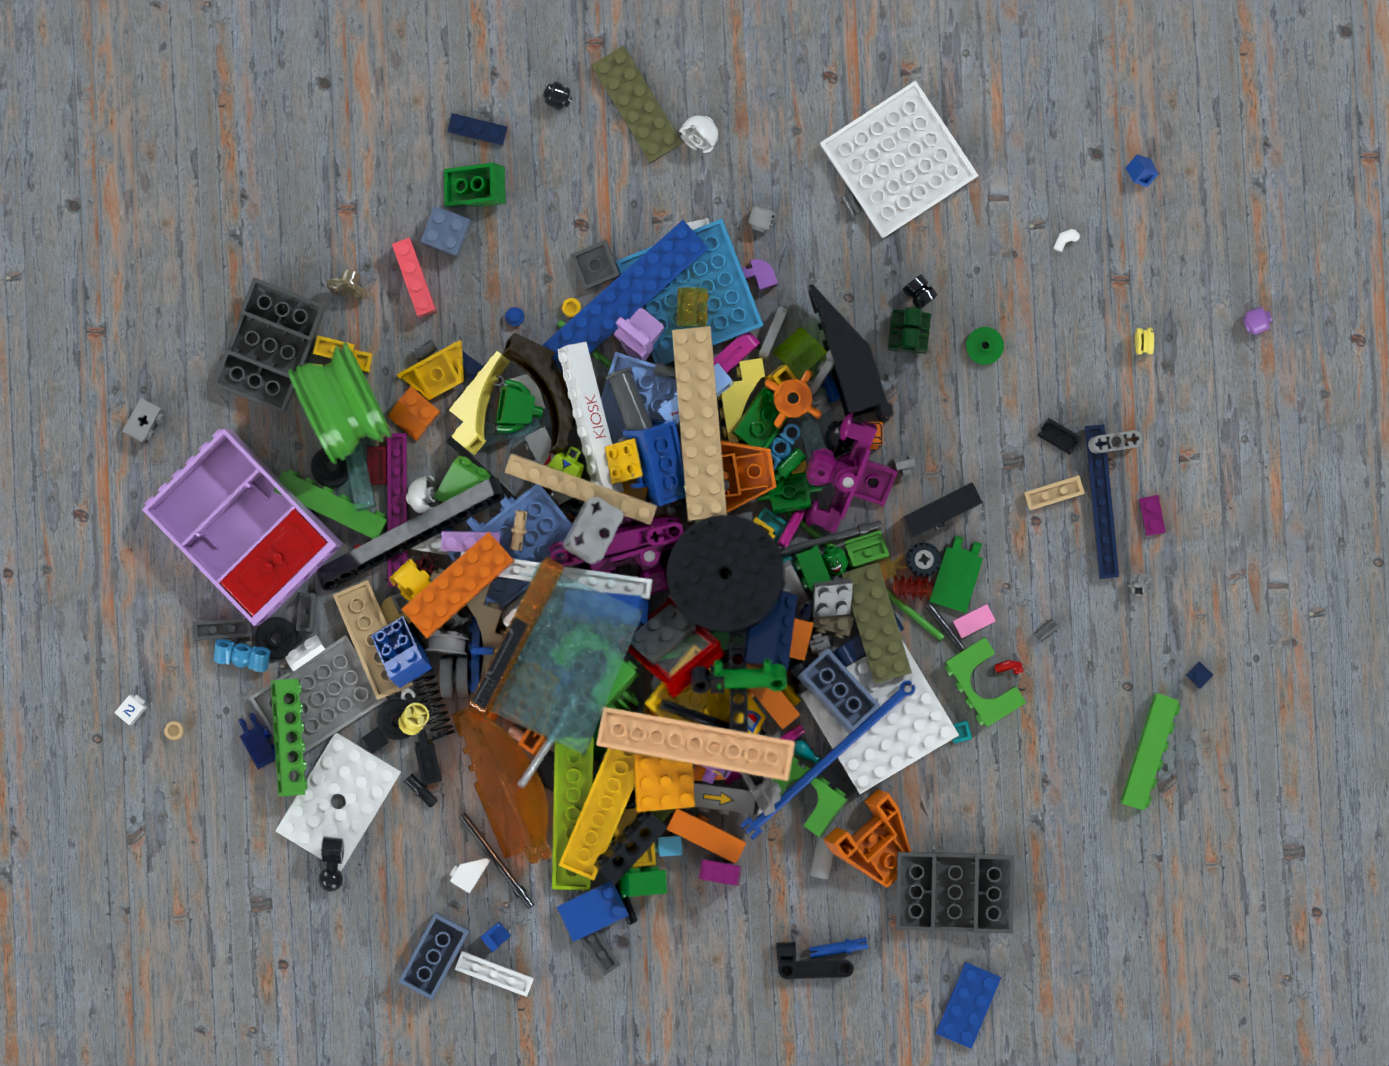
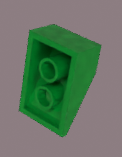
[444,163,506,207]

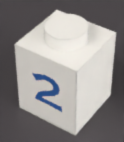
[115,694,147,725]

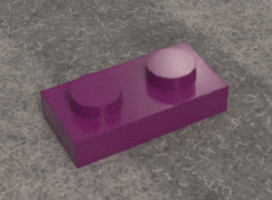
[1139,495,1166,536]

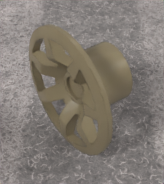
[326,269,367,300]

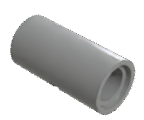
[810,837,834,879]

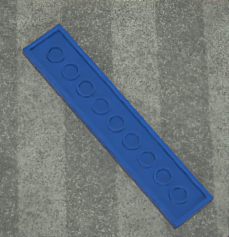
[542,220,709,373]

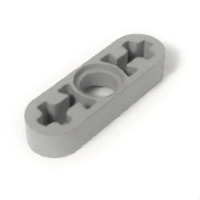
[758,306,788,361]
[1088,430,1142,454]

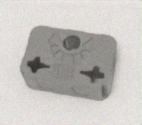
[564,496,623,564]

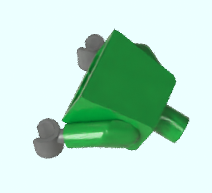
[487,375,543,434]

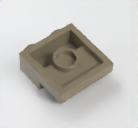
[813,607,854,639]

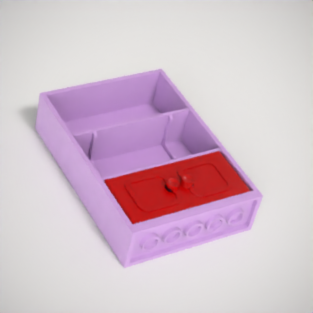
[142,428,343,626]

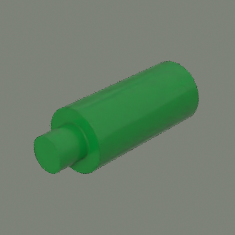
[774,448,807,482]

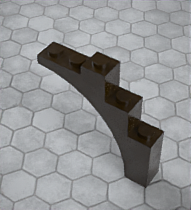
[502,333,576,455]

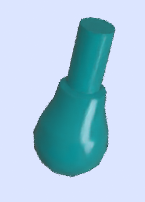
[794,740,821,764]

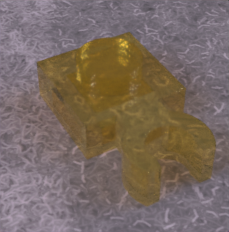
[873,555,908,580]

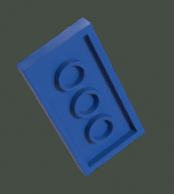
[935,962,1001,1049]

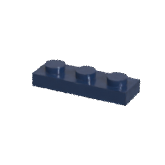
[447,113,508,146]

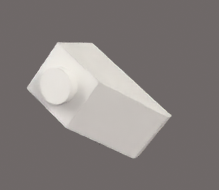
[450,857,491,893]

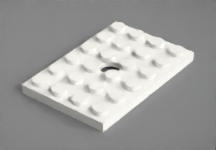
[276,733,401,871]

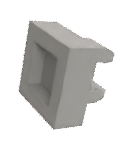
[893,454,916,477]

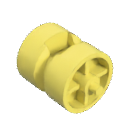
[398,703,429,735]

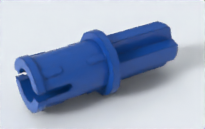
[815,368,840,403]

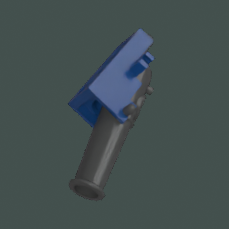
[606,367,686,516]

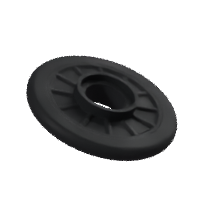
[311,448,353,487]
[256,617,298,659]
[377,699,412,740]

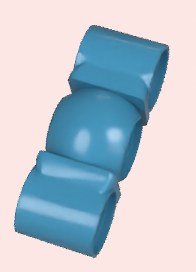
[768,424,800,470]
[213,639,270,672]

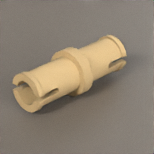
[510,510,528,551]

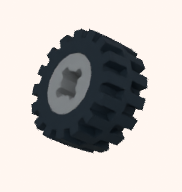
[906,543,941,577]

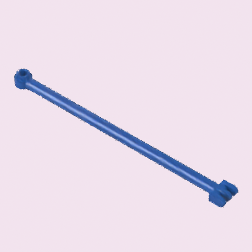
[740,680,916,841]

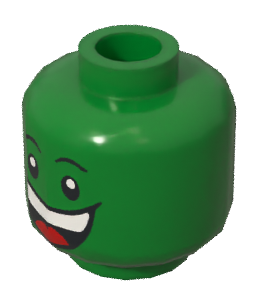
[821,546,848,576]

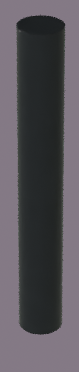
[925,602,966,652]

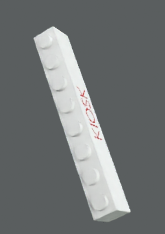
[558,342,624,492]

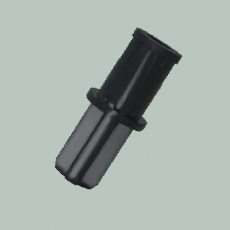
[404,773,438,808]

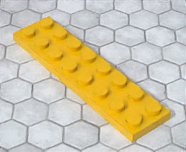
[558,748,635,881]

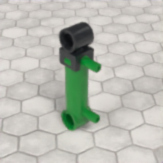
[690,659,787,694]

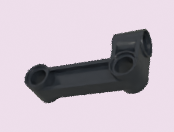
[776,942,854,979]

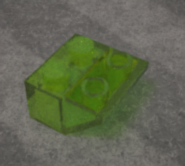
[772,326,827,380]

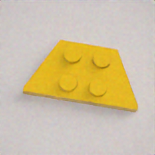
[396,340,464,400]

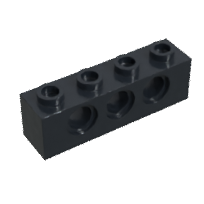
[594,811,668,884]

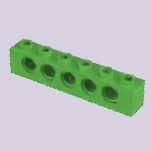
[271,679,308,796]

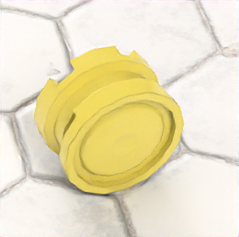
[1135,328,1154,355]

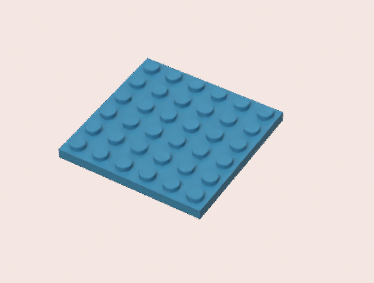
[616,219,764,365]

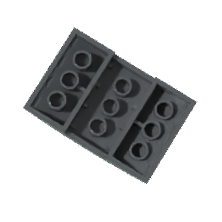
[212,277,325,413]
[896,852,1014,934]

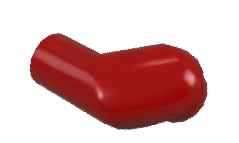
[995,660,1024,675]

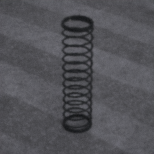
[412,642,455,740]

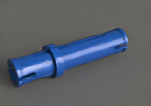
[809,937,868,959]

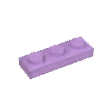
[441,531,500,551]

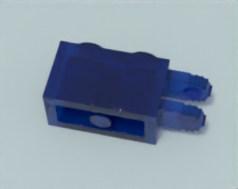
[238,712,276,770]

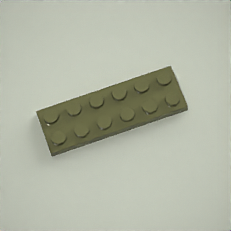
[591,46,683,163]
[842,562,912,684]

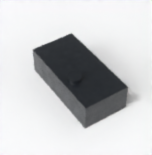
[901,482,983,539]

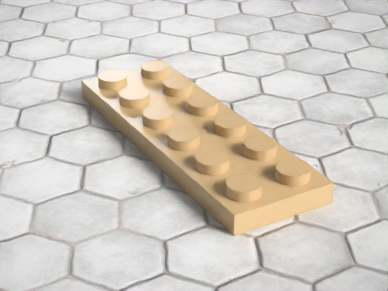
[333,580,413,701]

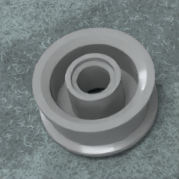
[425,630,469,656]

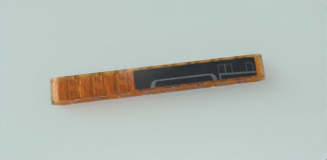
[468,557,564,717]

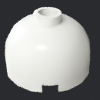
[679,115,718,153]
[406,476,441,514]

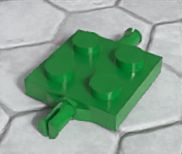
[757,472,822,514]

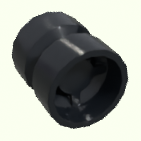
[902,274,938,309]
[786,660,809,694]

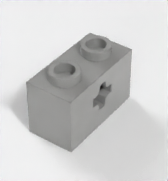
[122,398,164,444]

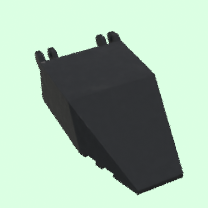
[808,284,894,423]

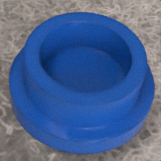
[505,307,524,326]

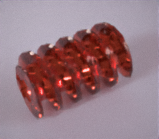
[893,575,933,601]

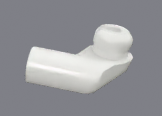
[1053,229,1080,252]

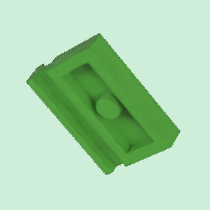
[844,530,890,569]

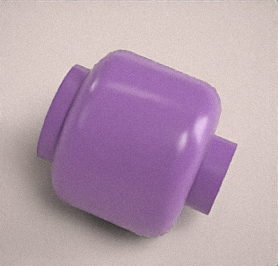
[1243,307,1273,335]

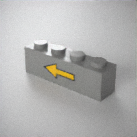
[681,782,755,817]

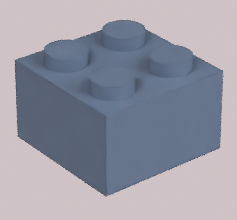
[421,206,472,258]

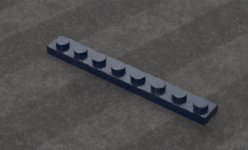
[1085,424,1119,579]

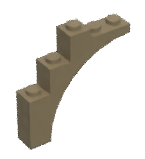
[431,568,508,680]

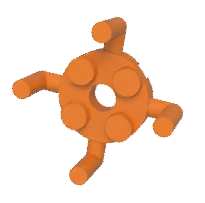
[765,370,822,429]

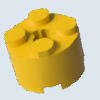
[389,559,431,602]

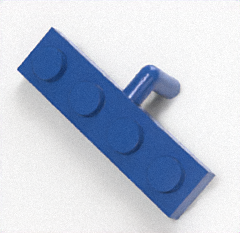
[468,617,494,696]

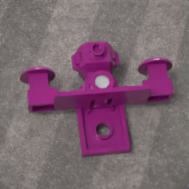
[805,413,898,533]
[588,500,687,595]

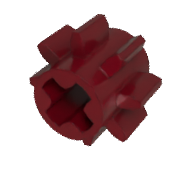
[415,553,439,574]

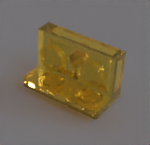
[677,287,709,327]

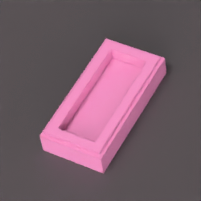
[953,604,996,638]

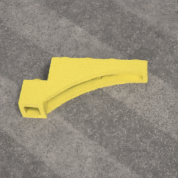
[449,351,510,456]
[718,358,765,443]

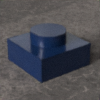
[1185,662,1213,689]

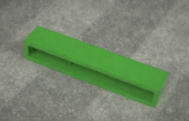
[273,469,388,539]
[1120,693,1181,810]

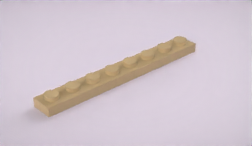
[505,454,657,525]

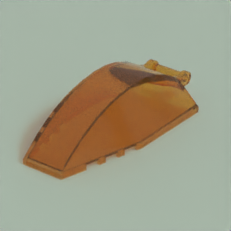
[452,707,552,864]

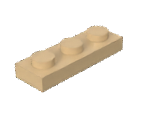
[1024,475,1085,511]

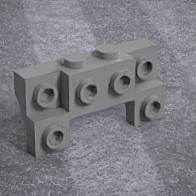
[740,772,782,816]

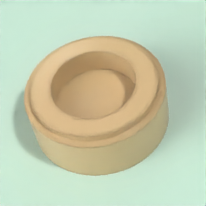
[164,721,184,740]

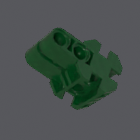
[888,307,931,354]

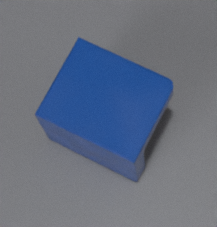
[1126,154,1159,187]
[480,921,511,952]

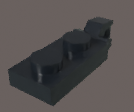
[415,730,442,785]

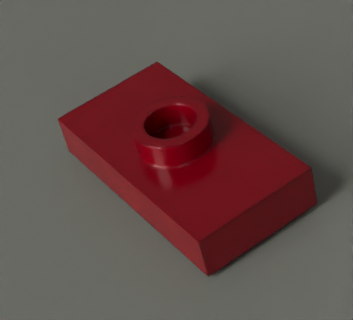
[367,446,387,485]

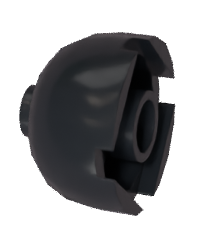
[824,420,855,457]

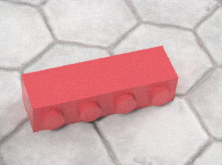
[392,238,437,318]

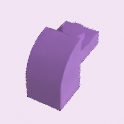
[742,259,778,291]

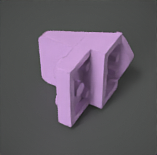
[614,308,664,361]

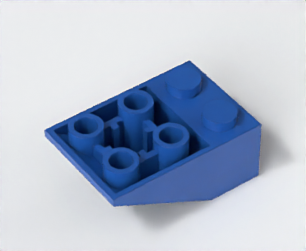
[371,616,432,688]

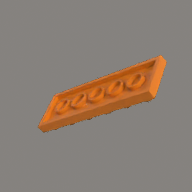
[402,532,515,639]

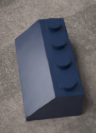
[743,591,797,671]

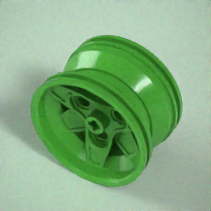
[288,342,392,464]

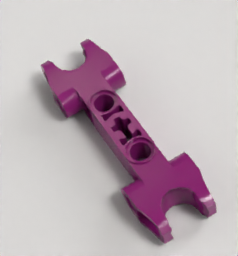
[549,516,684,567]

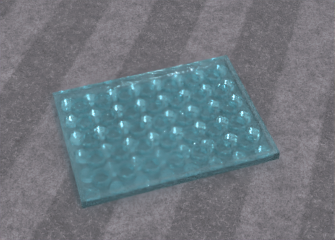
[485,564,643,754]

